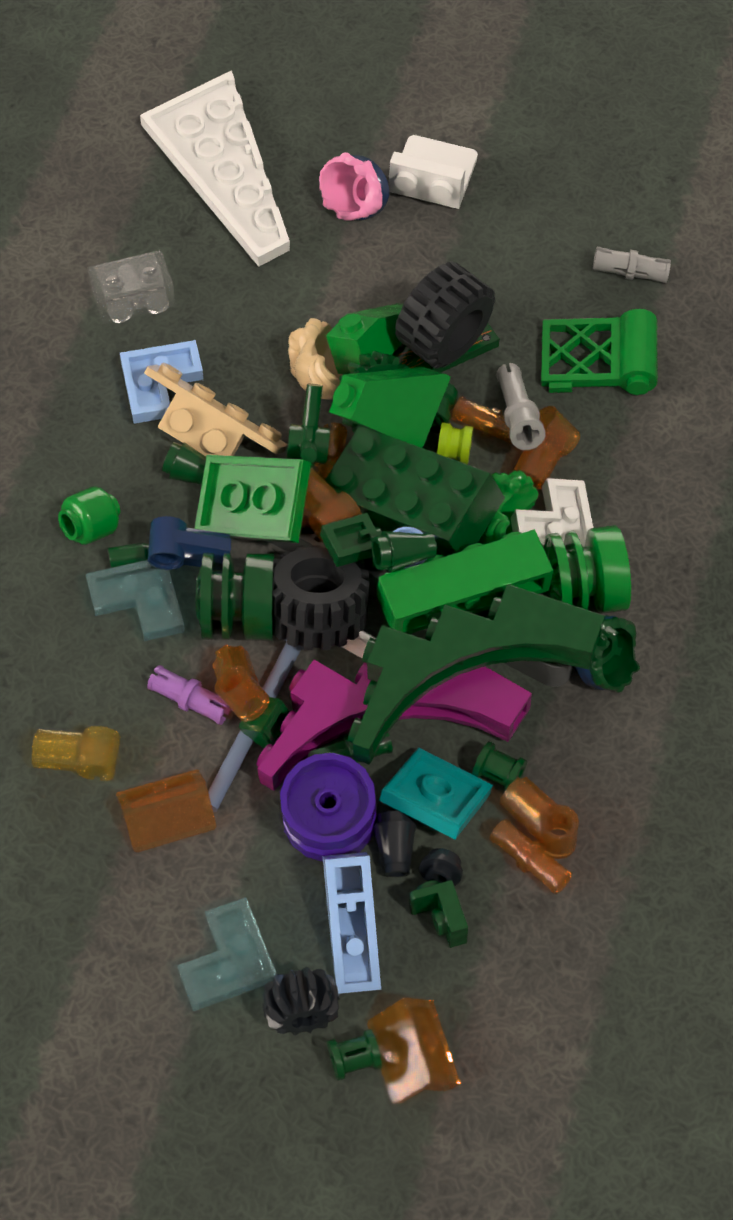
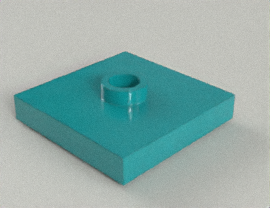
[379,748,493,840]

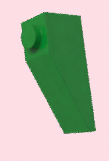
[326,303,404,375]

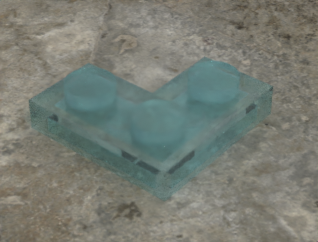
[86,560,185,641]
[177,897,277,1011]

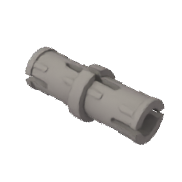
[592,246,671,283]

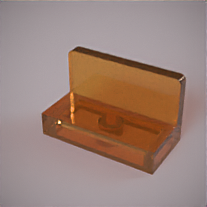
[116,769,217,852]
[367,998,461,1104]

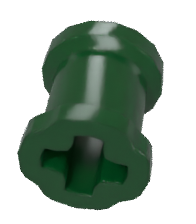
[472,741,528,793]
[327,1029,382,1081]

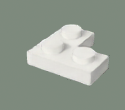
[510,478,593,548]

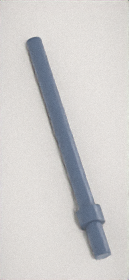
[202,639,305,812]

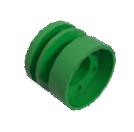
[544,525,631,614]

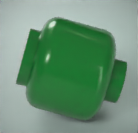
[58,486,120,545]

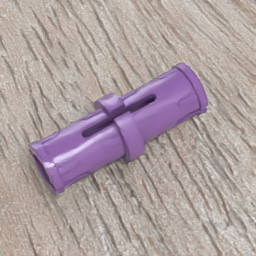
[147,665,233,725]

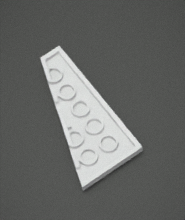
[140,70,290,266]

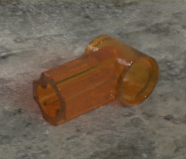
[513,406,580,489]
[304,467,362,541]
[212,644,270,722]
[499,777,579,859]

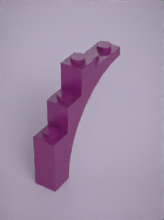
[256,660,532,791]

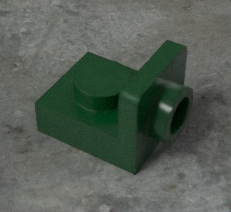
[320,513,382,569]
[409,880,468,948]

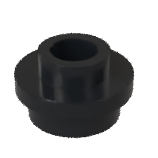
[419,848,463,886]

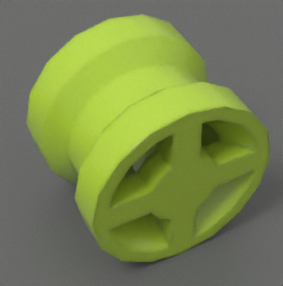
[437,422,473,465]

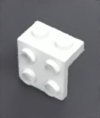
[389,135,478,209]

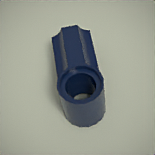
[148,516,231,571]

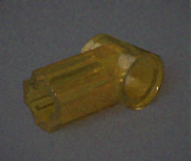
[32,726,121,781]

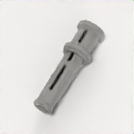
[496,363,546,450]

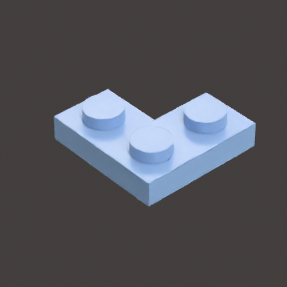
[120,340,203,424]

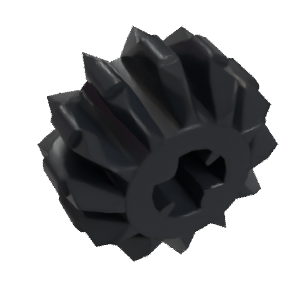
[262,967,340,1036]

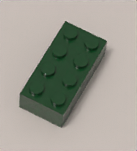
[319,426,505,557]

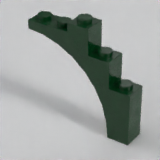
[348,584,605,765]

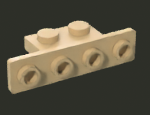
[144,363,288,456]

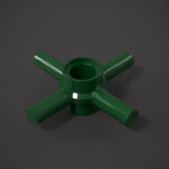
[286,383,330,504]

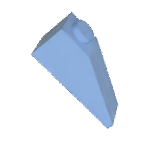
[323,852,381,994]

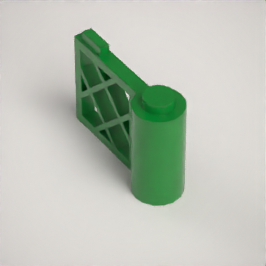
[541,309,658,395]

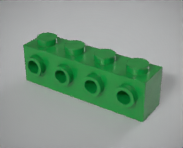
[377,529,553,634]

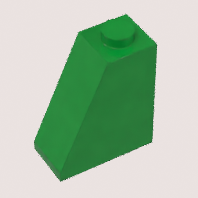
[329,367,451,448]

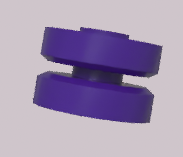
[280,753,377,862]

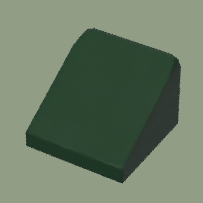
[239,695,290,748]

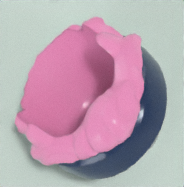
[319,152,389,221]

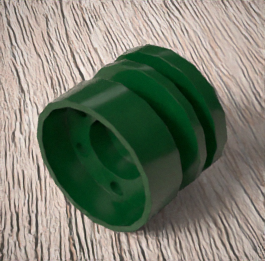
[195,553,275,641]

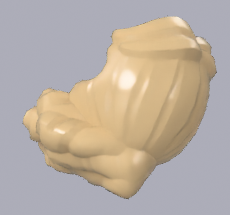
[288,318,343,400]

